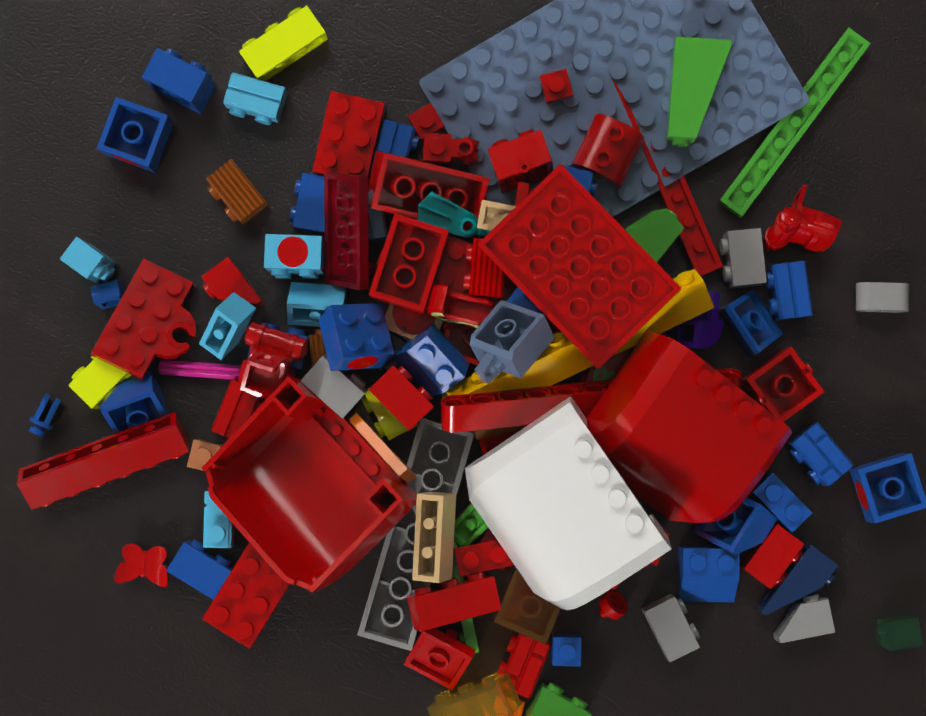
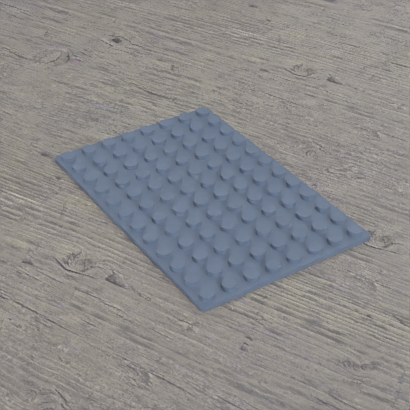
[419,0,809,217]

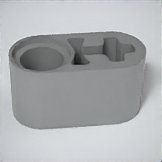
[856,282,909,313]

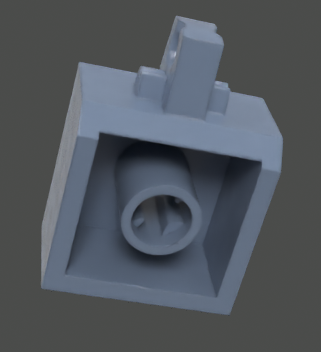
[470,300,555,383]

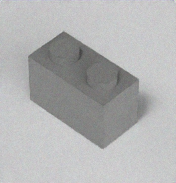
[720,228,767,289]
[301,354,368,419]
[641,594,700,662]

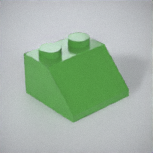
[525,682,592,716]

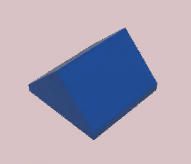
[719,289,783,357]

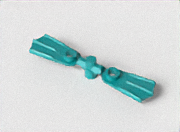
[417,191,491,238]

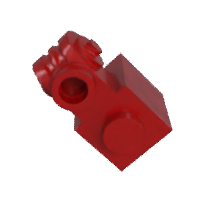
[423,133,479,168]

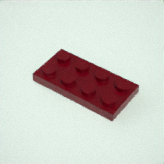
[324,173,369,290]

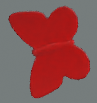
[114,543,169,587]

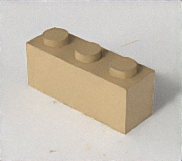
[412,492,456,583]

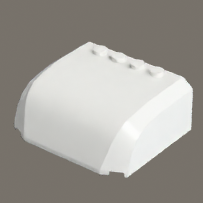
[465,396,672,610]

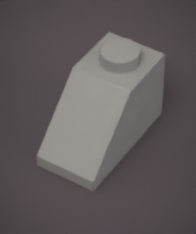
[773,593,835,643]

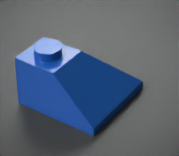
[100,370,170,434]
[693,498,777,555]

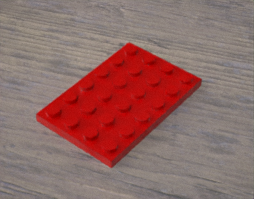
[477,163,682,369]

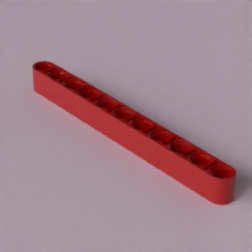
[441,368,742,432]

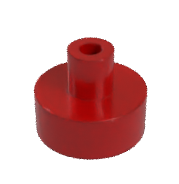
[599,590,628,620]

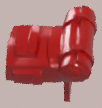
[762,184,843,252]
[238,322,308,399]

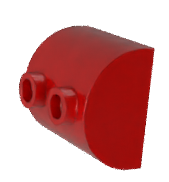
[571,114,645,188]

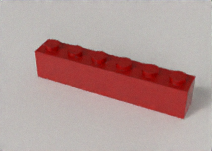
[17,411,189,510]

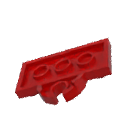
[91,258,196,380]

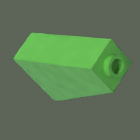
[666,36,732,147]
[625,208,684,262]

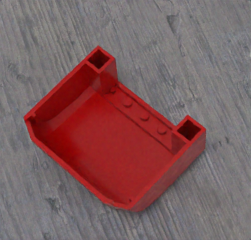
[586,330,792,523]
[202,376,417,592]

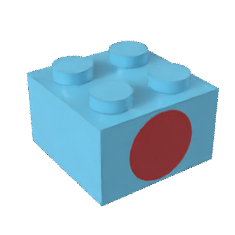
[264,234,325,280]

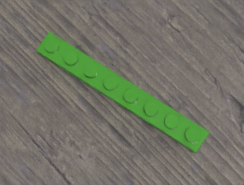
[718,28,871,218]

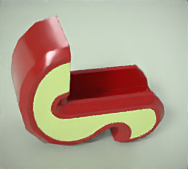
[427,284,496,329]

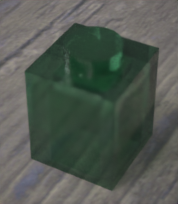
[875,614,923,651]

